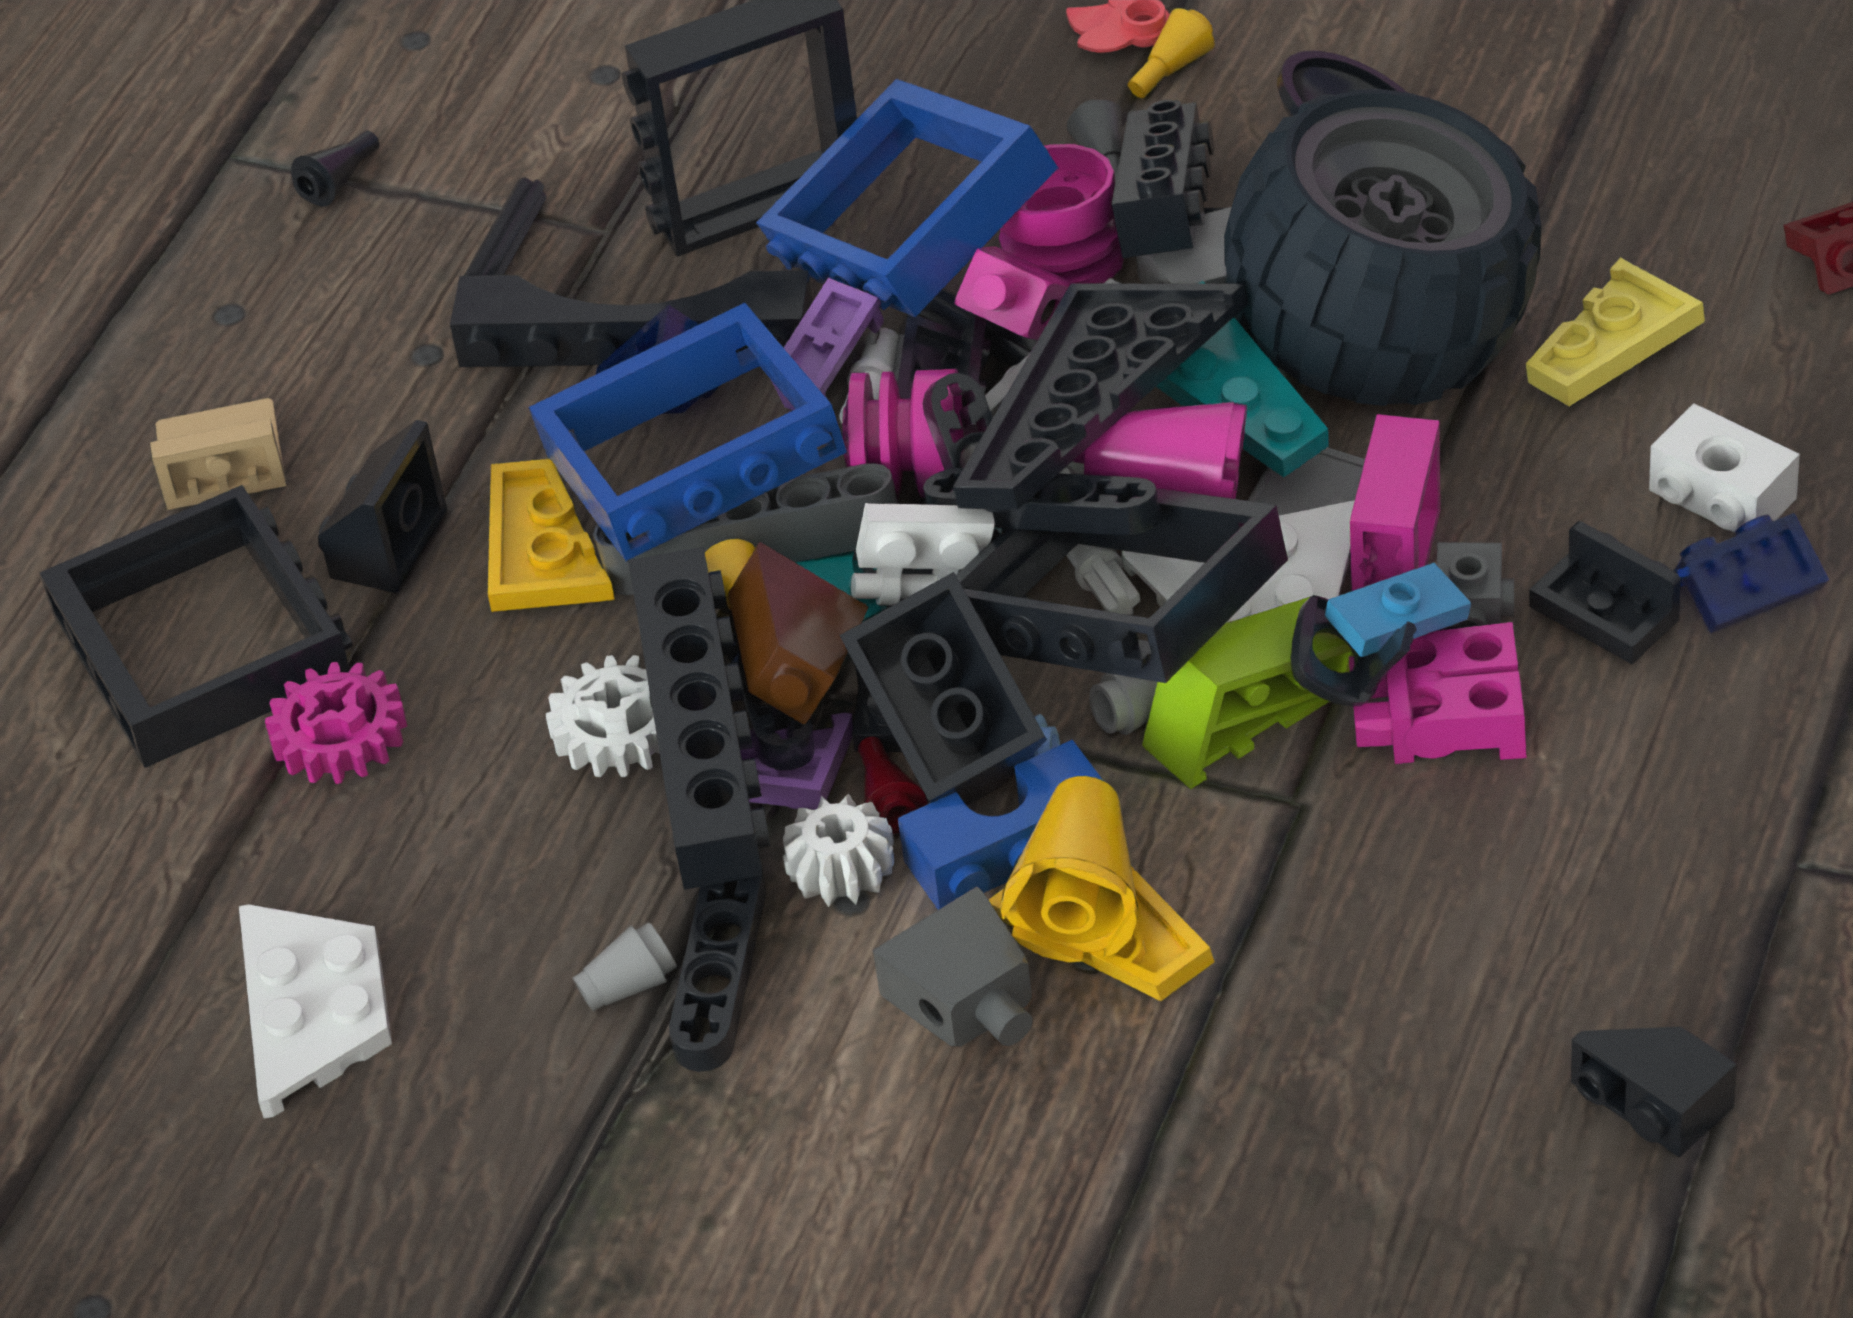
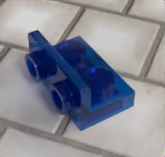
[1673,513,1829,633]

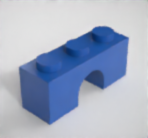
[898,740,1104,910]

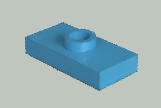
[1325,563,1471,657]

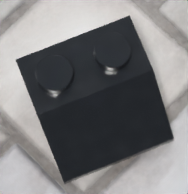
[318,420,447,593]

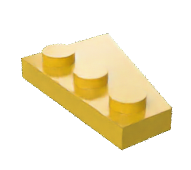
[488,459,615,612]
[988,866,1215,1001]

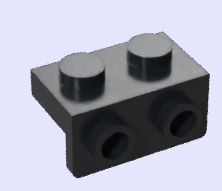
[893,314,992,407]
[1529,521,1681,664]

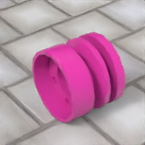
[998,144,1124,284]
[842,369,965,498]

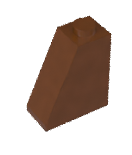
[728,541,869,724]

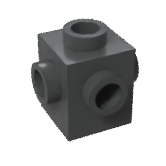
[1437,542,1514,631]

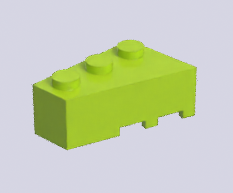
[1142,597,1354,790]

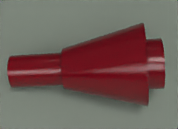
[858,737,928,834]

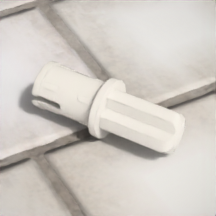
[1066,544,1140,615]

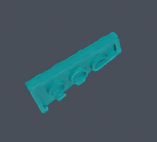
[1156,281,1329,478]

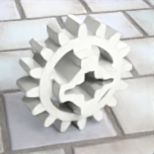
[546,655,660,777]

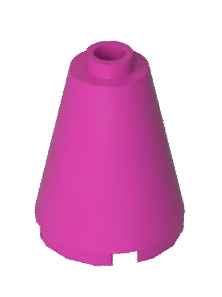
[1073,402,1247,499]

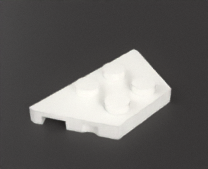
[1122,500,1355,623]
[239,904,392,1119]

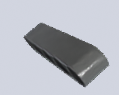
[593,463,899,595]

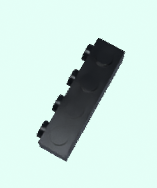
[1112,99,1214,258]

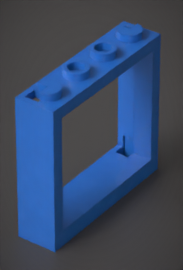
[756,79,1059,317]
[528,303,847,561]

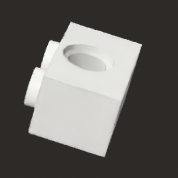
[1649,403,1800,542]

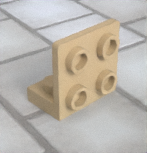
[150,398,286,510]

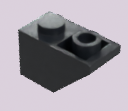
[1571,1027,1737,1158]

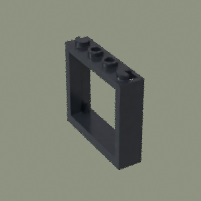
[622,0,857,257]
[39,485,353,768]
[956,488,1288,683]

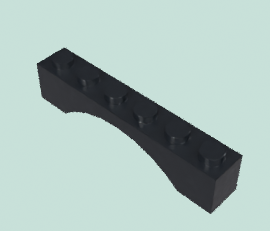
[450,270,813,367]

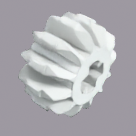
[783,793,895,907]

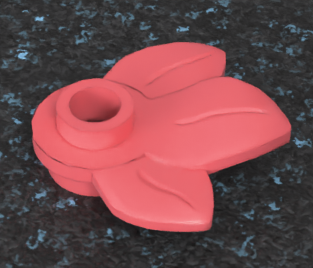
[1066,0,1170,53]

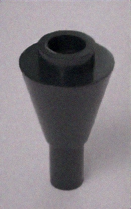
[291,130,380,207]

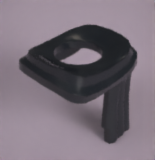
[1290,595,1417,707]

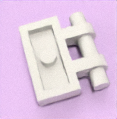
[851,503,995,606]

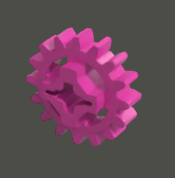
[265,662,407,784]

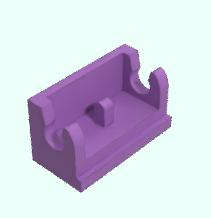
[771,278,884,410]

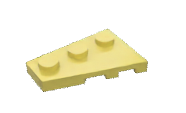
[1526,258,1705,406]

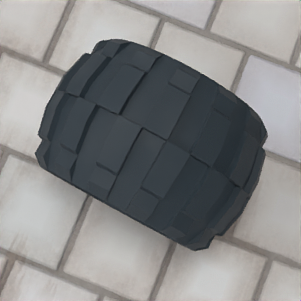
[1224,89,1542,406]

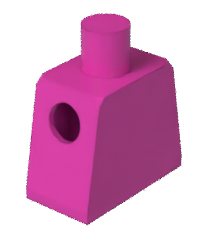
[954,246,1076,340]

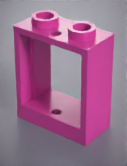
[1349,414,1440,591]

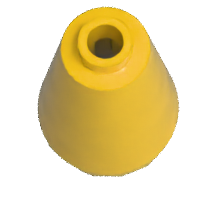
[1000,776,1138,963]

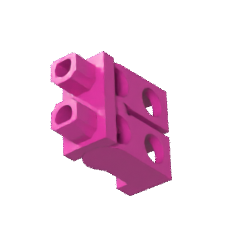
[1349,622,1527,764]

